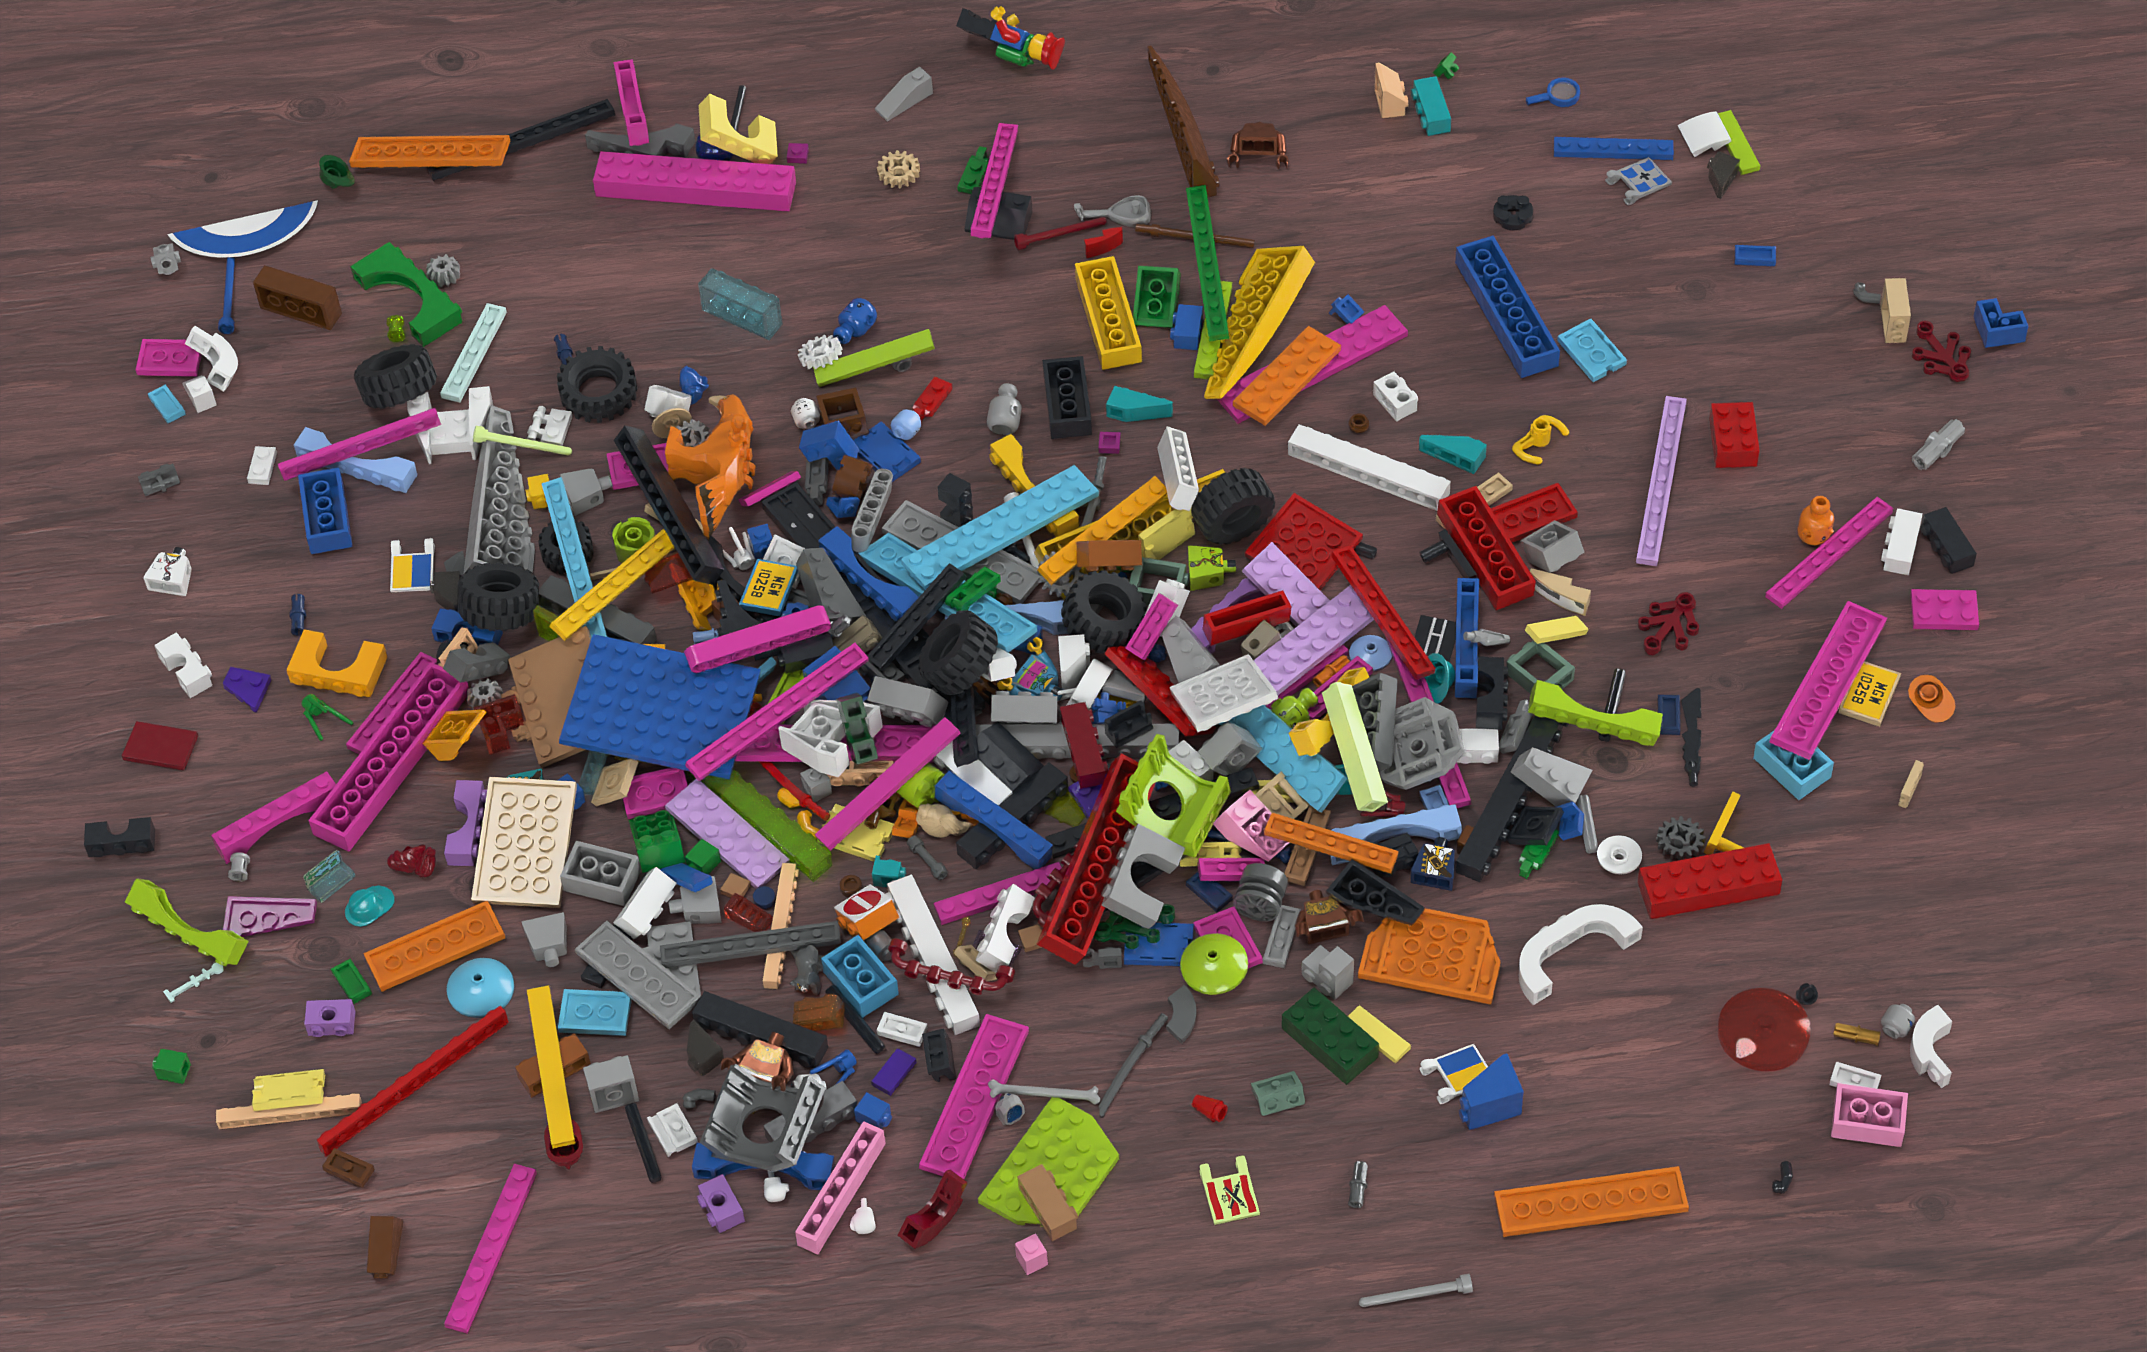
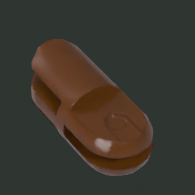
[973,676,1006,706]

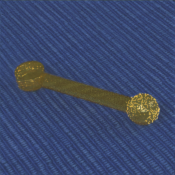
[953,917,971,957]

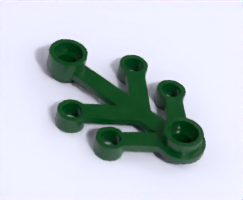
[1093,904,1175,949]

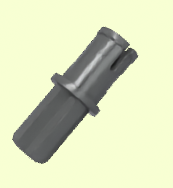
[817,615,852,639]
[1348,1161,1368,1208]

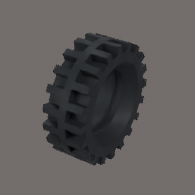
[557,346,637,423]

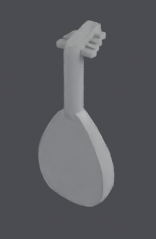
[1074,195,1151,227]

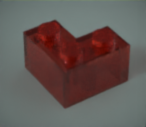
[473,694,524,755]

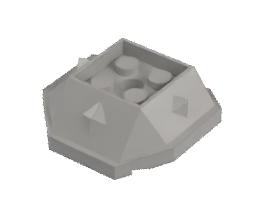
[1380,697,1465,790]

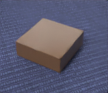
[720,873,751,902]
[1018,925,1042,952]

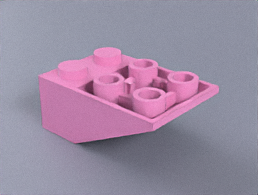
[1213,790,1289,862]

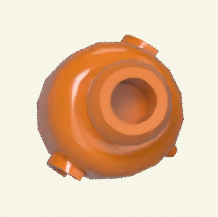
[1797,496,1834,545]

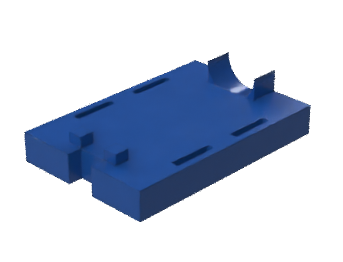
[853,421,921,482]
[1124,923,1193,966]

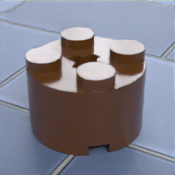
[832,455,873,501]

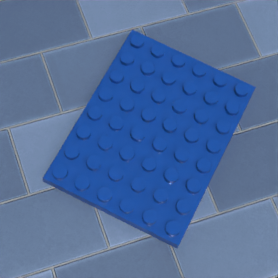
[559,634,761,780]

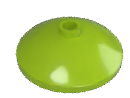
[1180,933,1248,995]

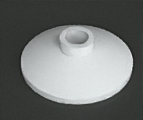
[1597,836,1642,874]

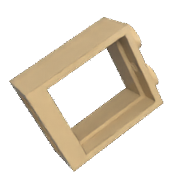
[1880,278,1911,343]

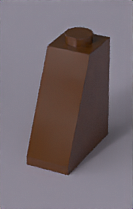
[367,1216,403,1279]

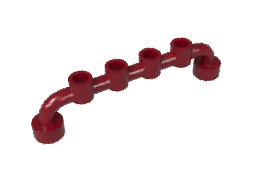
[1032,841,1079,928]
[888,938,1015,995]

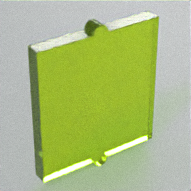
[1045,786,1085,827]

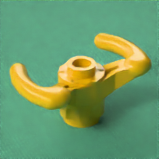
[1512,415,1569,465]

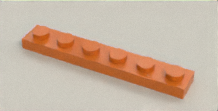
[1264,813,1398,874]

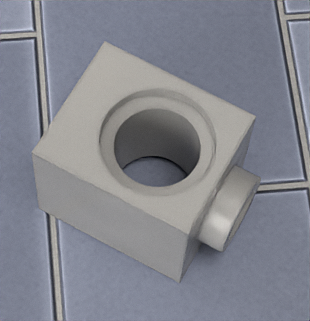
[800,768,832,802]

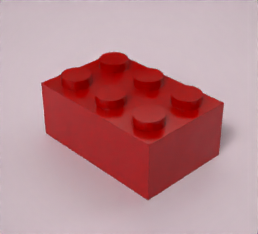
[1709,402,1760,468]

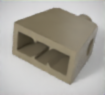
[1241,620,1281,660]

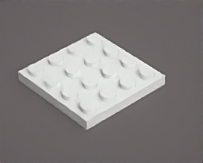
[1169,654,1278,732]

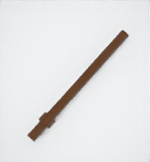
[1135,224,1255,248]

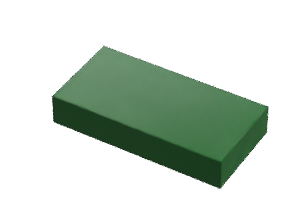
[331,959,372,1004]

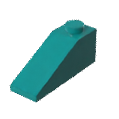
[1419,435,1487,474]

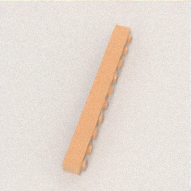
[763,863,799,989]
[216,1094,362,1129]

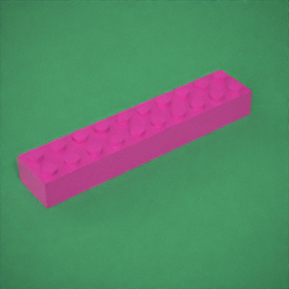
[593,151,796,211]
[308,662,469,852]

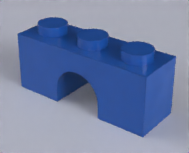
[431,608,503,646]

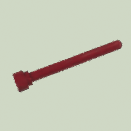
[1014,217,1107,250]

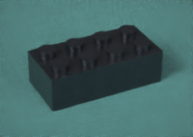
[1042,356,1092,439]

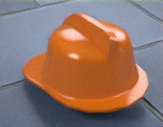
[1908,674,1955,722]

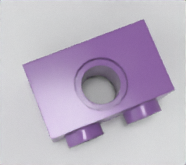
[304,999,355,1037]
[696,1174,745,1233]

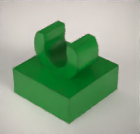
[1432,52,1459,79]

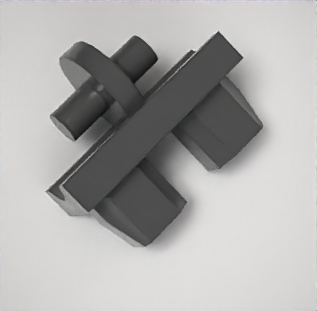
[138,463,180,496]

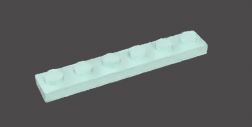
[440,303,507,403]

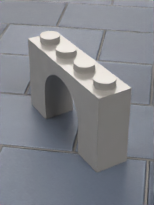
[1102,824,1185,929]

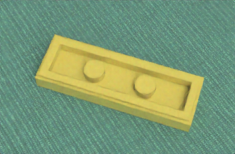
[1525,616,1588,644]
[1348,1005,1411,1064]

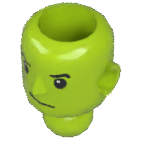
[1271,688,1319,729]

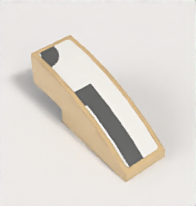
[1530,568,1591,616]

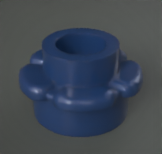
[1148,644,1167,663]

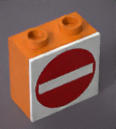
[834,884,899,941]

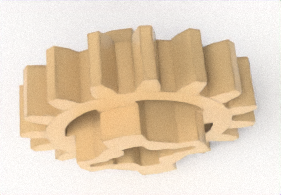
[877,150,920,188]

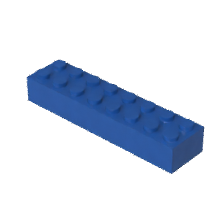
[1455,235,1560,378]

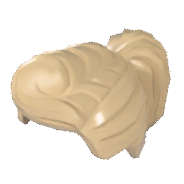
[916,803,971,838]

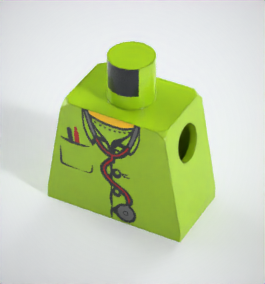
[1188,546,1236,591]

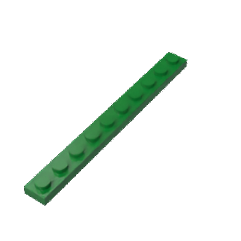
[1186,185,1229,342]

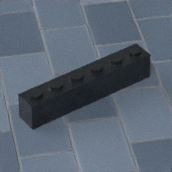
[956,762,1068,869]
[692,991,828,1068]

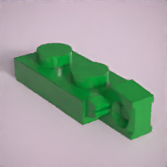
[957,146,989,194]
[1519,830,1559,879]

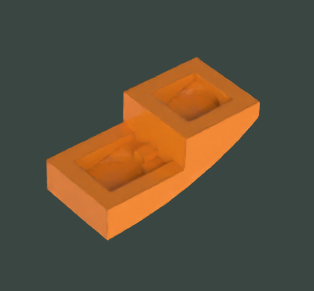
[892,799,919,838]

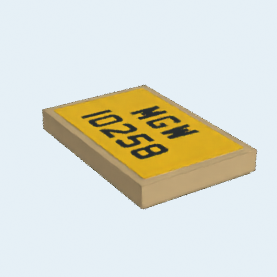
[1838,662,1901,727]

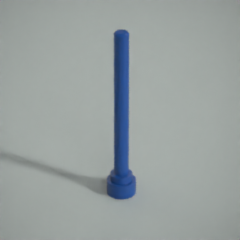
[218,257,235,334]

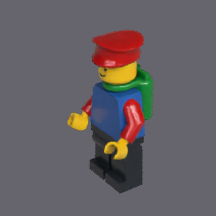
[956,6,1065,70]

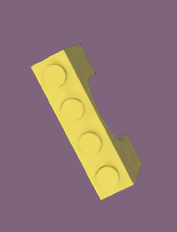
[699,94,778,164]

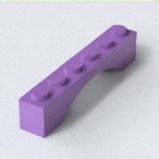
[1191,578,1265,654]

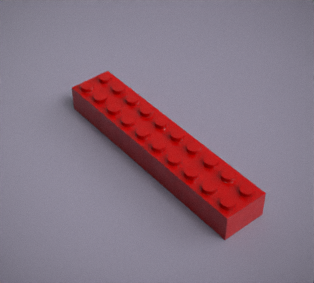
[1036,753,1156,965]

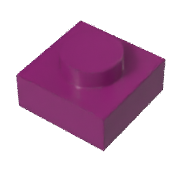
[787,143,809,164]
[1098,432,1121,454]

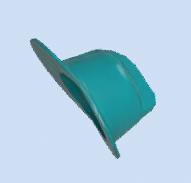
[1425,653,1456,704]
[345,885,395,927]

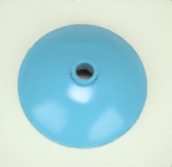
[447,958,514,1018]

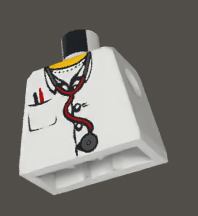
[144,547,191,596]

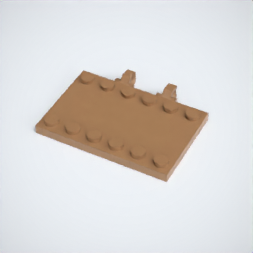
[501,626,591,768]

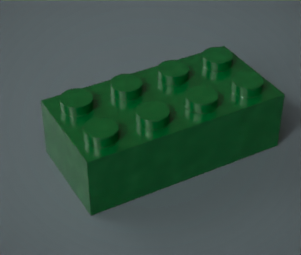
[1282,987,1379,1085]

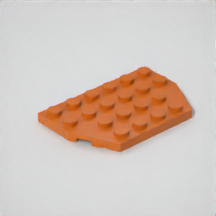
[1358,908,1501,1004]

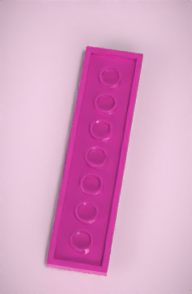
[919,1014,1029,1179]

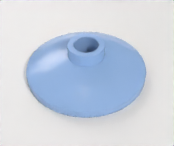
[1349,635,1392,671]

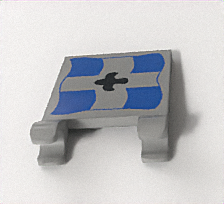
[1605,157,1672,205]

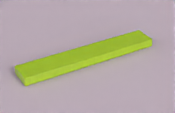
[813,329,935,387]

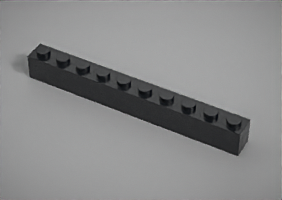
[613,425,724,585]
[1456,715,1569,882]

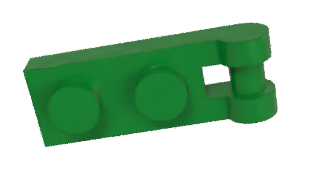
[945,567,1001,611]

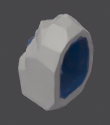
[995,1093,1025,1125]

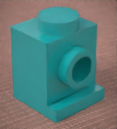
[872,855,906,887]

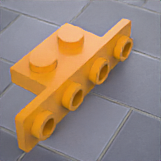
[669,564,715,631]

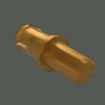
[1833,1023,1881,1046]

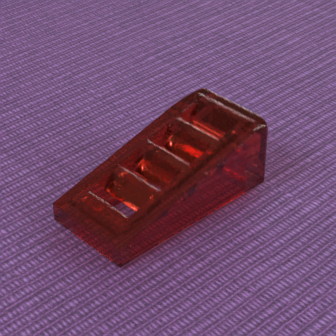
[724,893,773,932]

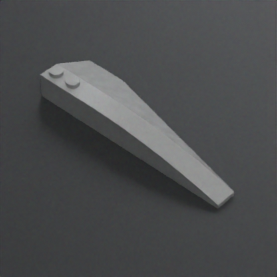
[463,405,535,574]

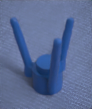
[810,1049,857,1085]

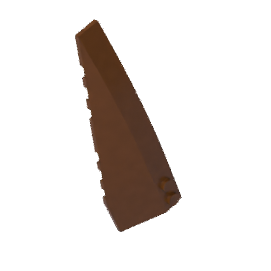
[1147,46,1220,197]

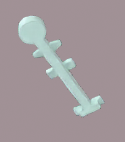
[163,962,224,1003]

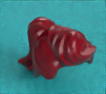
[387,844,436,877]

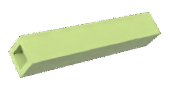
[1322,682,1388,812]

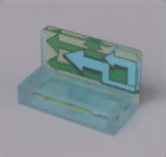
[303,850,355,903]

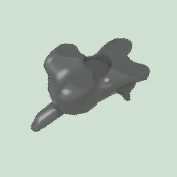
[790,945,823,995]

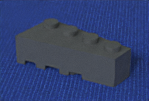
[796,548,866,632]
[1352,673,1397,772]

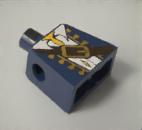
[1411,837,1455,891]

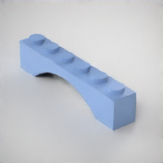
[294,427,417,493]
[945,600,1068,635]
[1330,804,1462,865]

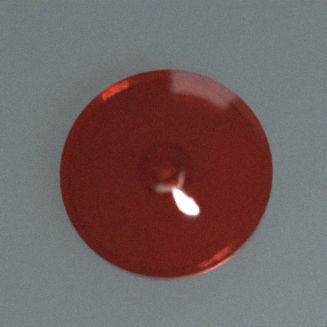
[1717,988,1811,1071]

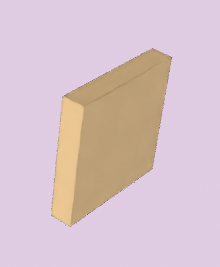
[591,759,638,807]

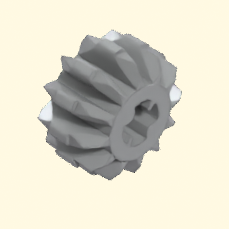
[426,254,460,288]
[467,678,503,714]

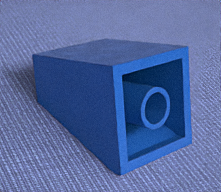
[803,646,871,704]
[1459,1054,1524,1130]

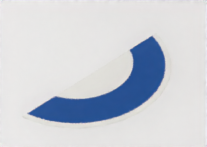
[167,200,318,257]

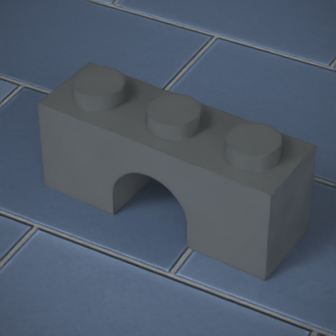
[443,642,511,683]

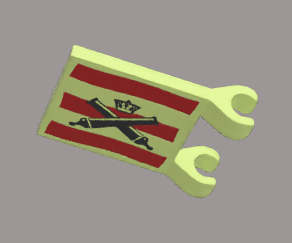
[1199,1156,1260,1225]

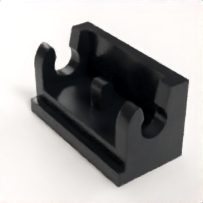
[1104,700,1153,748]
[922,1028,956,1082]

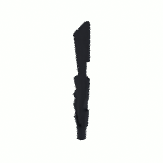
[1681,688,1701,787]

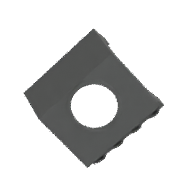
[700,1064,826,1172]

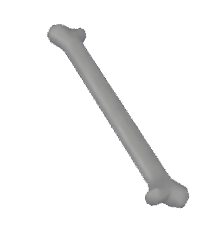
[988,1079,1100,1105]

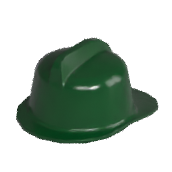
[319,155,355,189]

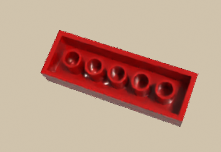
[1437,486,1536,611]
[1638,843,1782,919]

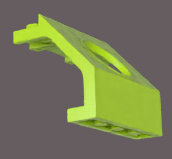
[1116,734,1231,857]

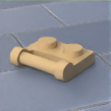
[1255,771,1310,819]

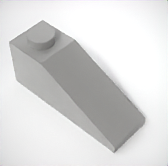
[875,67,933,121]

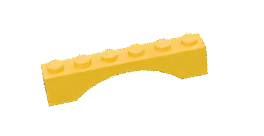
[989,434,1079,537]
[1288,667,1370,756]

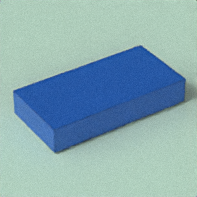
[1735,245,1776,266]

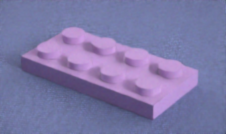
[1242,542,1330,627]

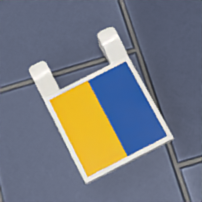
[390,538,435,593]
[1419,1044,1488,1104]

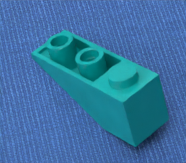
[1106,386,1173,422]

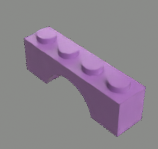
[444,780,487,866]

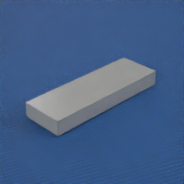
[1263,905,1301,969]

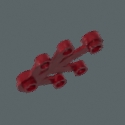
[1912,320,1971,382]
[1638,592,1699,655]

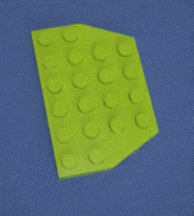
[978,1097,1119,1227]

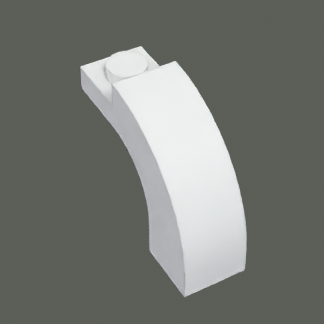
[185,326,238,392]
[1066,658,1113,710]
[1910,1005,1952,1088]

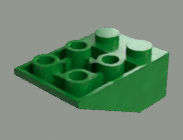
[629,810,685,873]

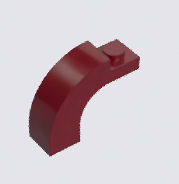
[897,1169,968,1249]

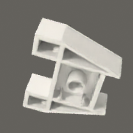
[407,386,493,464]
[778,700,883,777]

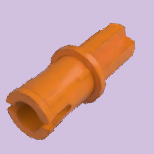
[1312,655,1350,688]

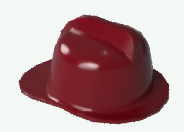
[544,1119,583,1170]

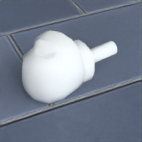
[764,1170,789,1202]
[850,1198,876,1234]

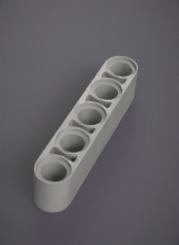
[851,469,893,552]

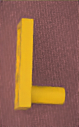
[1703,792,1744,855]

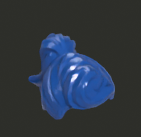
[680,365,709,405]

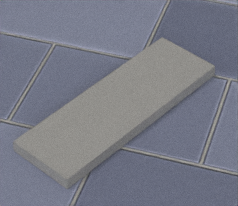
[575,921,701,1029]

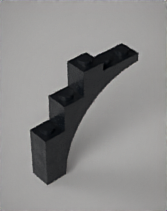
[714,580,834,674]

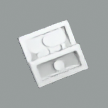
[1678,111,1732,157]

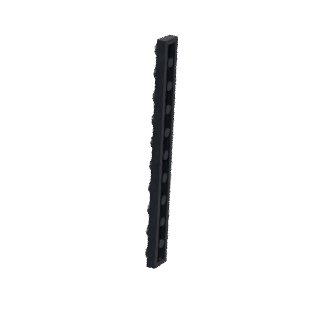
[426,99,615,181]
[1045,767,1260,859]

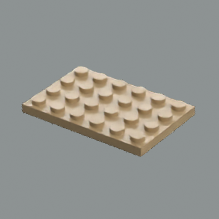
[471,777,577,908]

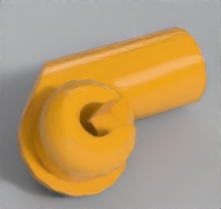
[777,788,800,808]
[797,810,820,839]

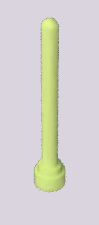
[473,426,572,455]

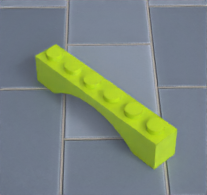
[1528,680,1663,746]
[125,879,249,966]

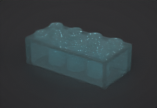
[698,268,783,340]

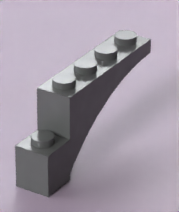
[585,123,696,158]

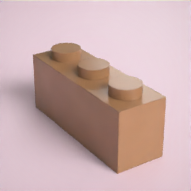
[1017,1164,1078,1241]

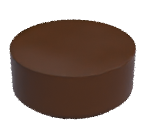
[840,875,862,898]

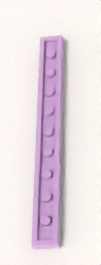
[1636,396,1686,566]

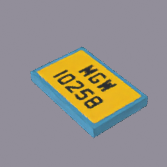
[739,559,798,616]

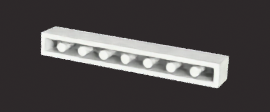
[1288,424,1451,511]
[885,875,980,1035]

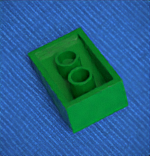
[1133,266,1181,328]

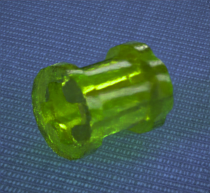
[386,315,405,342]

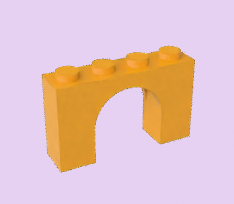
[287,630,387,698]

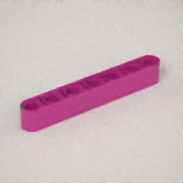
[684,606,832,673]

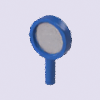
[1526,78,1580,107]

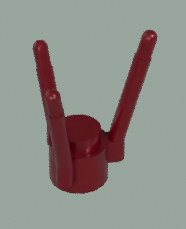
[1360,791,1405,817]

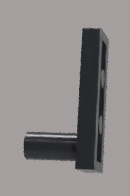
[1419,529,1478,579]

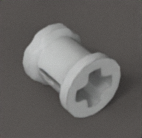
[228,853,250,882]

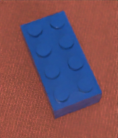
[298,467,353,554]

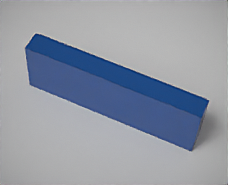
[660,863,713,893]

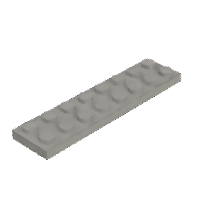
[882,500,1041,604]

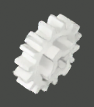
[798,335,843,369]

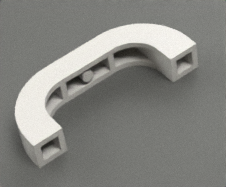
[1518,904,1643,1005]

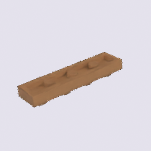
[1284,805,1331,886]

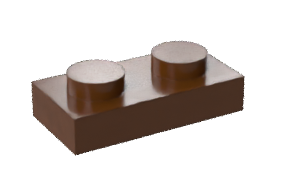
[322,1148,375,1188]

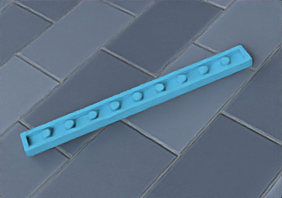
[542,477,607,638]

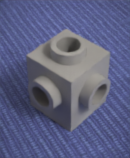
[151,243,181,275]

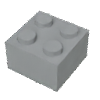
[1521,520,1584,573]
[1198,721,1263,776]
[583,1055,639,1113]

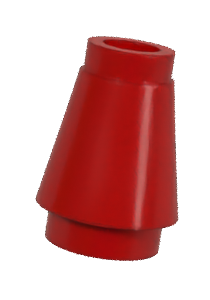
[1192,1094,1228,1122]

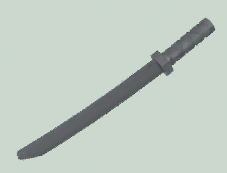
[1081,456,1107,527]
[1099,1013,1168,1118]

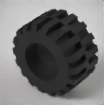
[538,519,594,574]

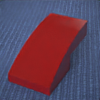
[1084,226,1123,258]

